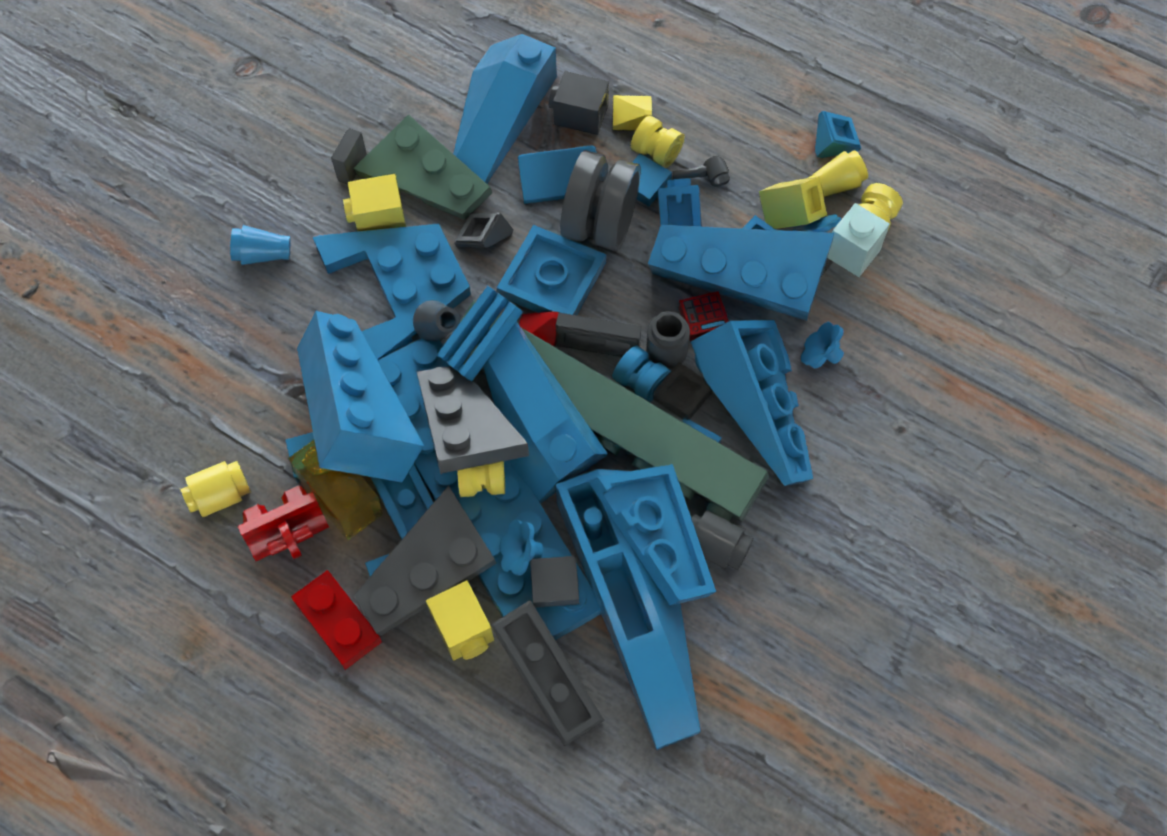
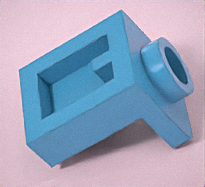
[658,178,702,227]

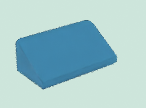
[518,145,597,204]

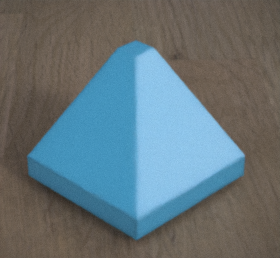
[815,111,861,158]

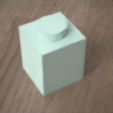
[828,203,890,277]

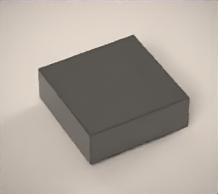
[331,128,367,185]
[530,556,579,608]

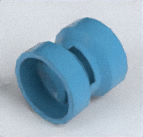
[612,345,672,402]

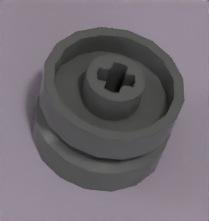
[560,150,641,252]

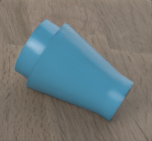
[230,225,291,265]

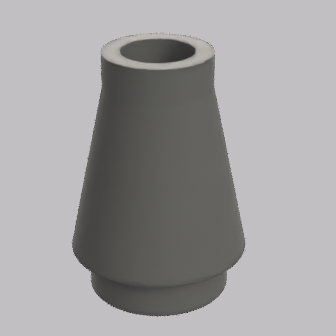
[413,300,460,341]

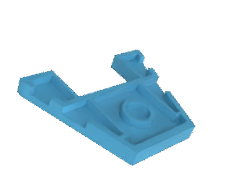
[313,224,471,360]

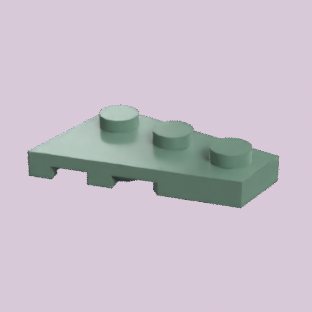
[353,115,492,220]

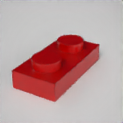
[291,570,382,670]

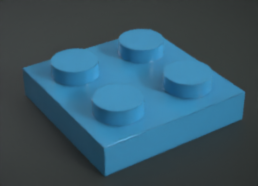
[497,225,606,315]

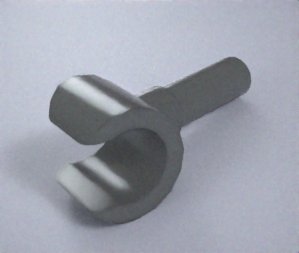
[673,156,730,187]

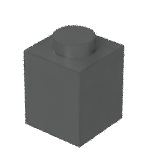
[549,71,609,135]

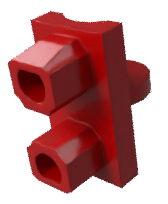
[238,485,329,562]

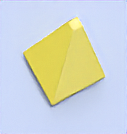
[613,95,652,130]

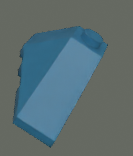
[453,34,557,184]
[691,320,813,486]

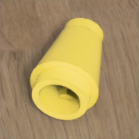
[808,150,868,197]

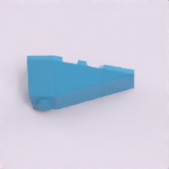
[477,321,608,504]

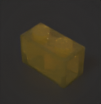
[288,440,383,540]

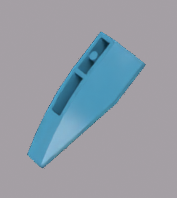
[556,469,701,750]

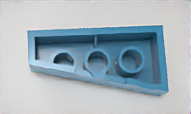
[648,225,834,321]
[297,311,424,482]

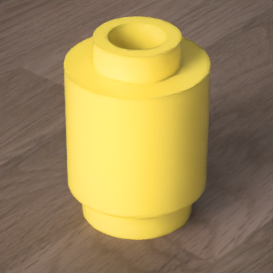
[180,461,251,517]

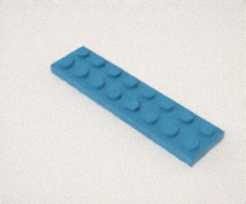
[377,338,601,640]

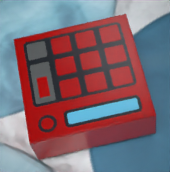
[678,291,729,342]

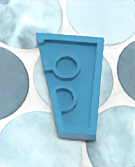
[589,464,716,606]

